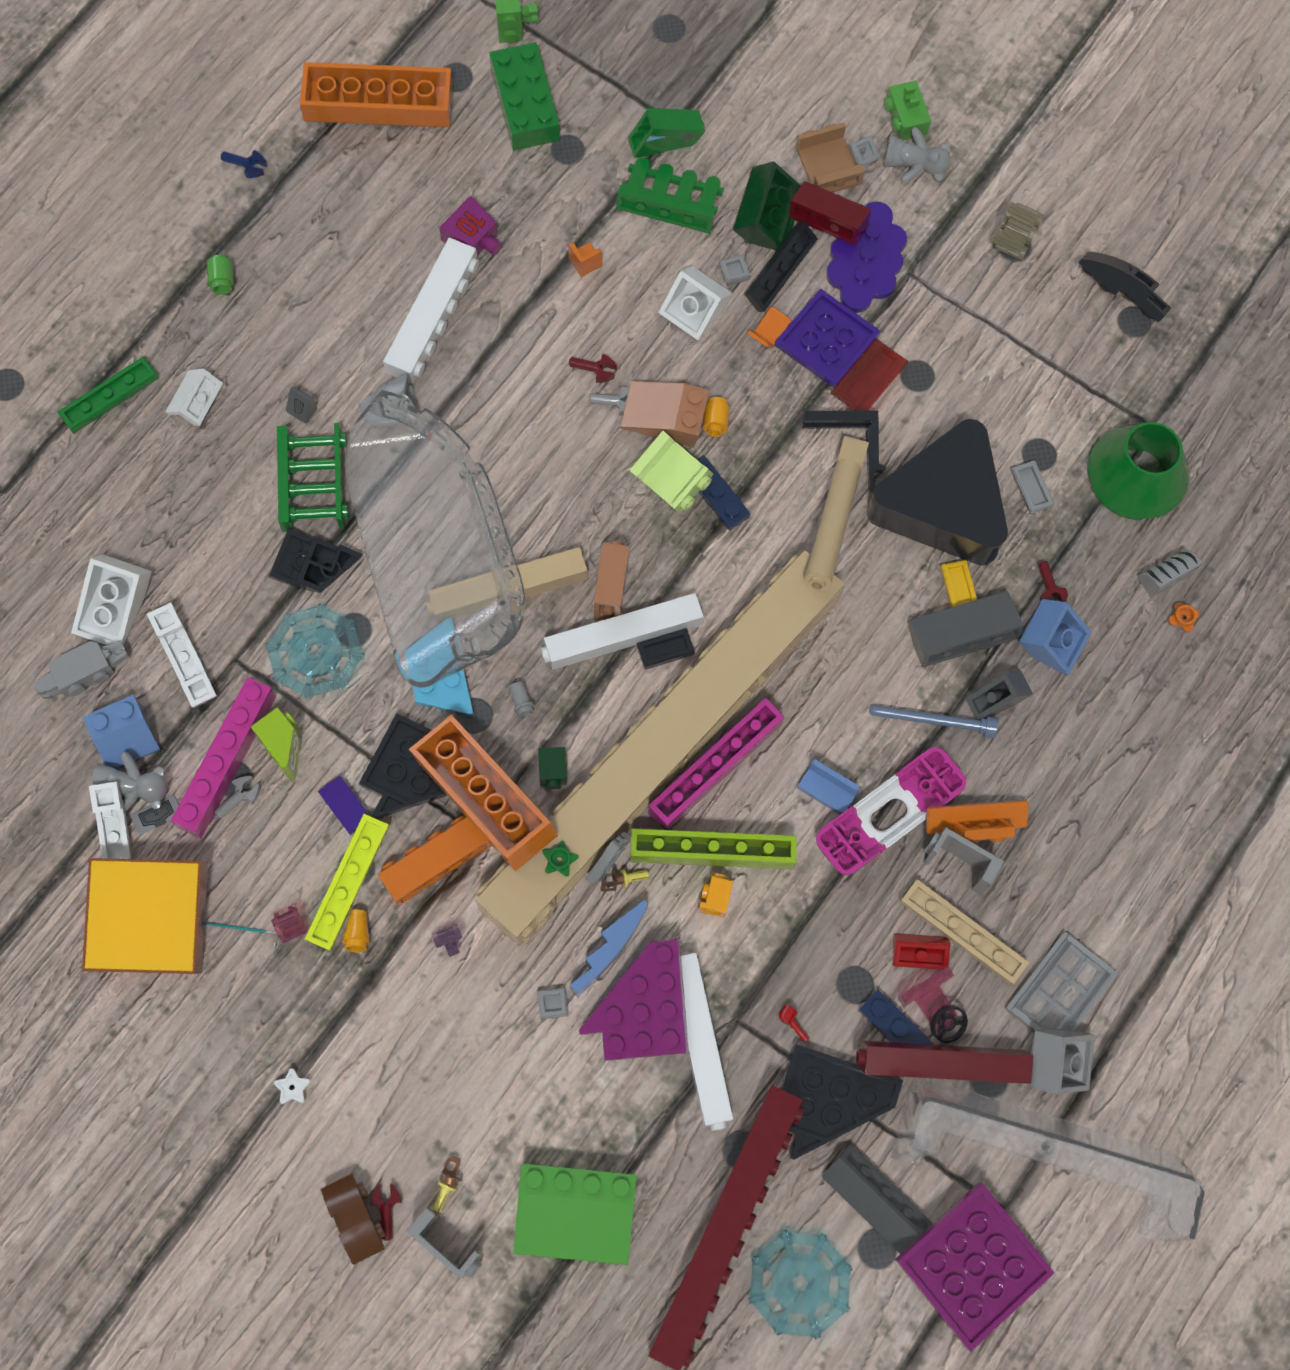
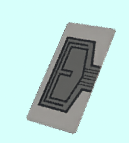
[130,795,179,835]

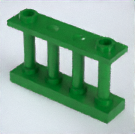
[277,423,349,532]

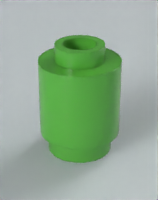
[207,254,234,294]

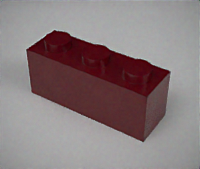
[789,181,871,246]

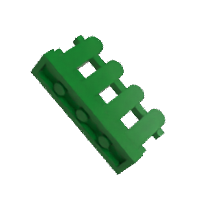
[616,158,724,234]

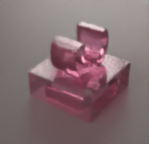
[271,906,308,944]

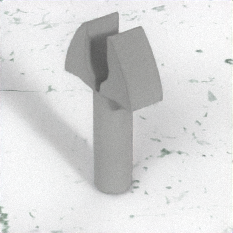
[589,386,629,416]
[214,776,261,819]

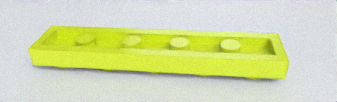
[305,814,390,951]

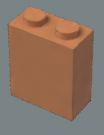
[594,541,629,621]

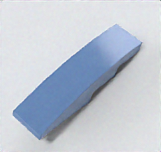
[570,900,648,997]

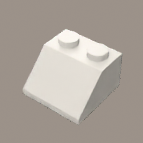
[658,266,733,340]

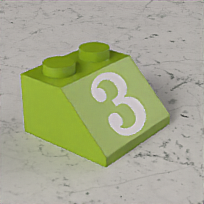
[251,707,301,782]

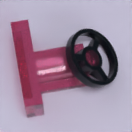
[898,967,968,1043]

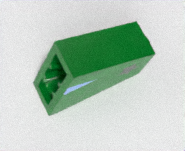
[628,108,705,158]

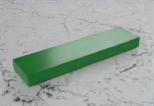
[57,356,159,434]

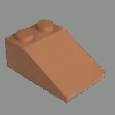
[620,381,709,448]

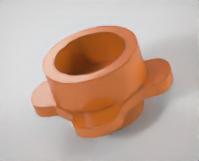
[1169,603,1199,632]

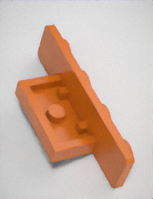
[926,800,1029,844]

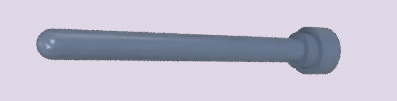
[869,705,998,739]

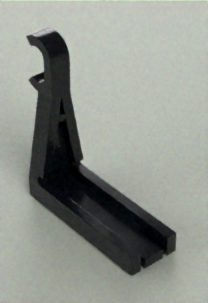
[802,411,886,493]

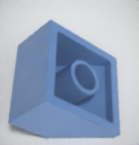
[1019,599,1092,675]
[83,695,160,769]

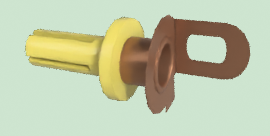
[601,869,649,893]
[432,1157,462,1212]

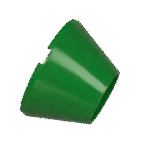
[1087,422,1190,520]

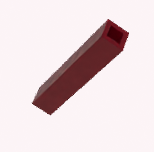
[856,1040,1033,1084]

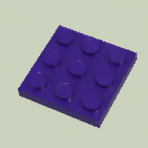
[775,289,881,389]

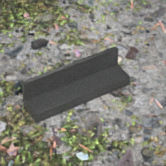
[822,1144,933,1254]

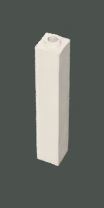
[541,593,704,670]
[681,953,733,1131]

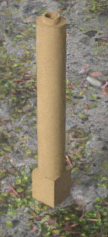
[804,436,869,591]

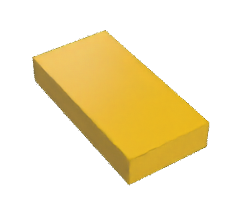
[940,560,977,607]

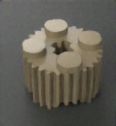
[992,202,1044,260]

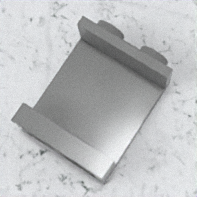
[924,828,1004,895]
[407,1208,482,1279]

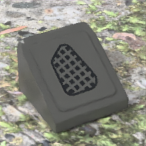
[286,386,317,423]

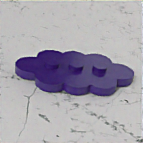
[826,201,907,313]

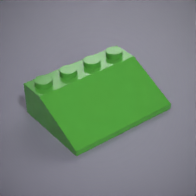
[513,1164,637,1265]

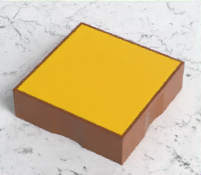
[82,858,208,974]

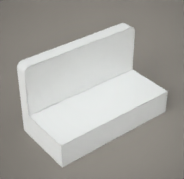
[166,369,223,426]

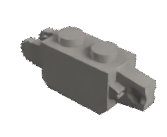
[34,641,129,699]

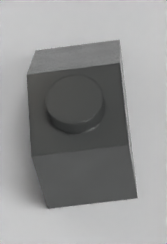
[965,671,1033,721]

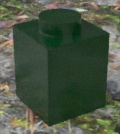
[538,747,567,790]

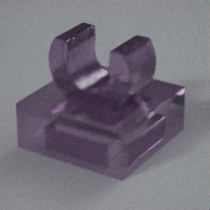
[431,923,463,957]

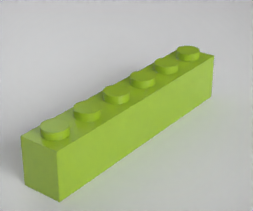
[630,829,797,870]

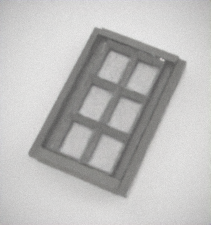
[1005,932,1118,1033]

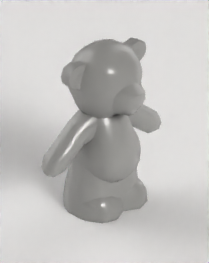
[883,127,950,184]
[92,752,167,813]

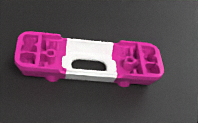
[816,747,966,875]

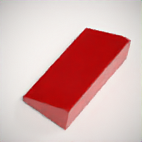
[892,933,951,970]

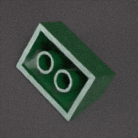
[733,161,801,251]

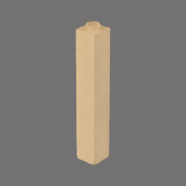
[426,547,588,624]

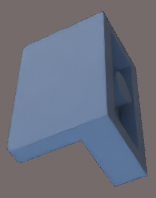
[797,759,860,815]

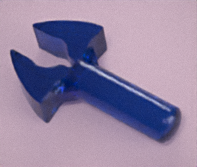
[220,150,268,178]

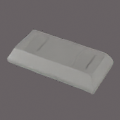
[1011,460,1055,514]

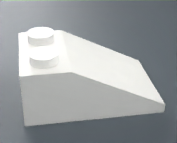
[71,555,152,646]

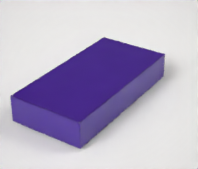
[318,776,370,835]

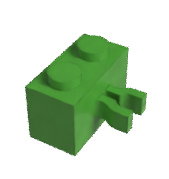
[495,0,538,43]
[884,80,931,140]

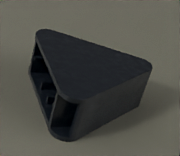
[867,419,1008,566]

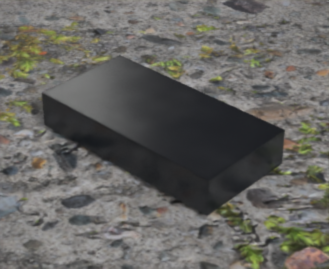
[636,628,695,670]

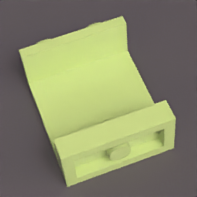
[630,431,714,513]

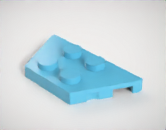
[405,618,474,717]

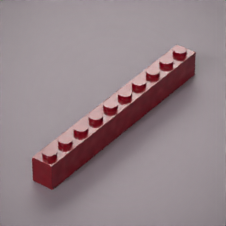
[648,1085,805,1370]

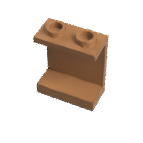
[796,122,865,193]

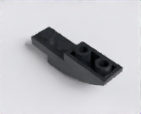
[1078,251,1171,323]

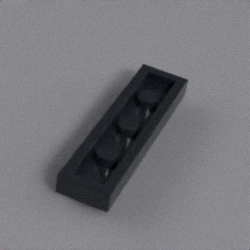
[744,221,818,312]

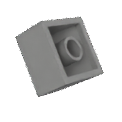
[1029,1029,1095,1094]

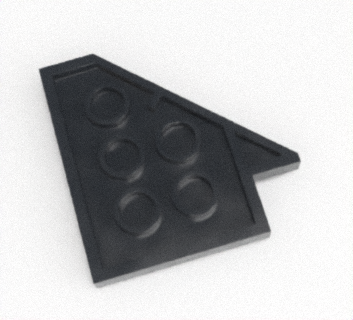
[359,713,447,819]
[781,1044,903,1160]

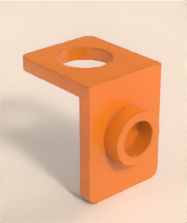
[747,307,791,348]

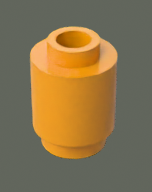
[703,397,730,437]

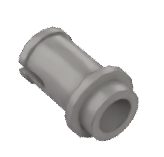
[508,682,535,718]

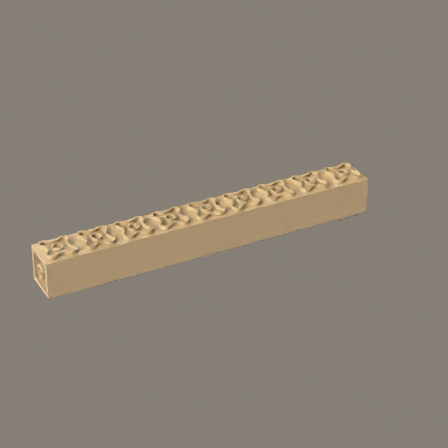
[476,550,845,946]

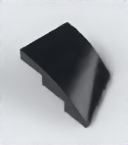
[268,528,363,593]

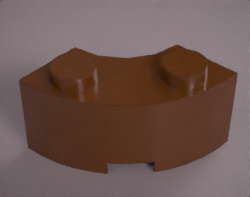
[321,1174,386,1265]

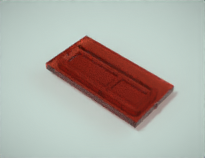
[831,338,909,411]

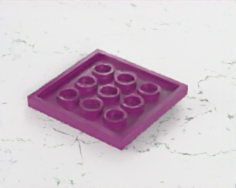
[894,1182,1055,1352]

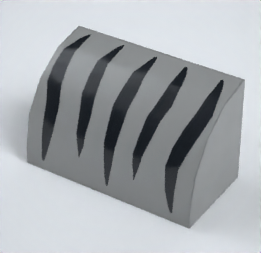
[1137,549,1203,598]

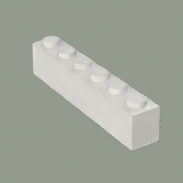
[383,238,479,384]

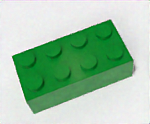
[489,42,560,151]

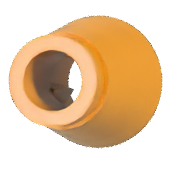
[342,909,370,953]

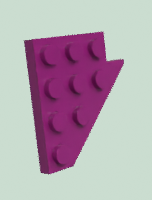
[579,939,689,1061]

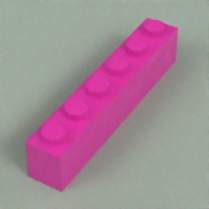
[171,677,276,839]
[648,698,784,830]

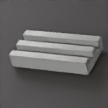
[585,832,631,885]

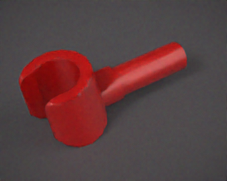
[779,1005,809,1042]

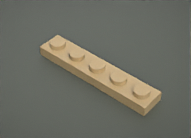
[900,879,1030,986]

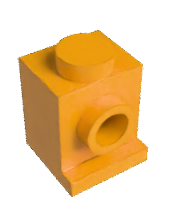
[698,873,733,918]

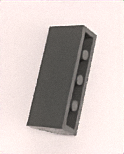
[909,591,1024,668]

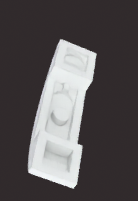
[147,603,217,708]
[89,781,132,859]

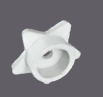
[274,1068,311,1105]

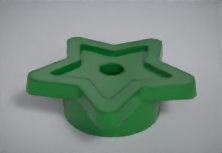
[542,841,578,877]

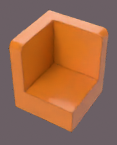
[568,242,602,277]

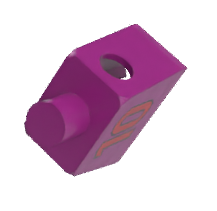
[439,196,502,256]

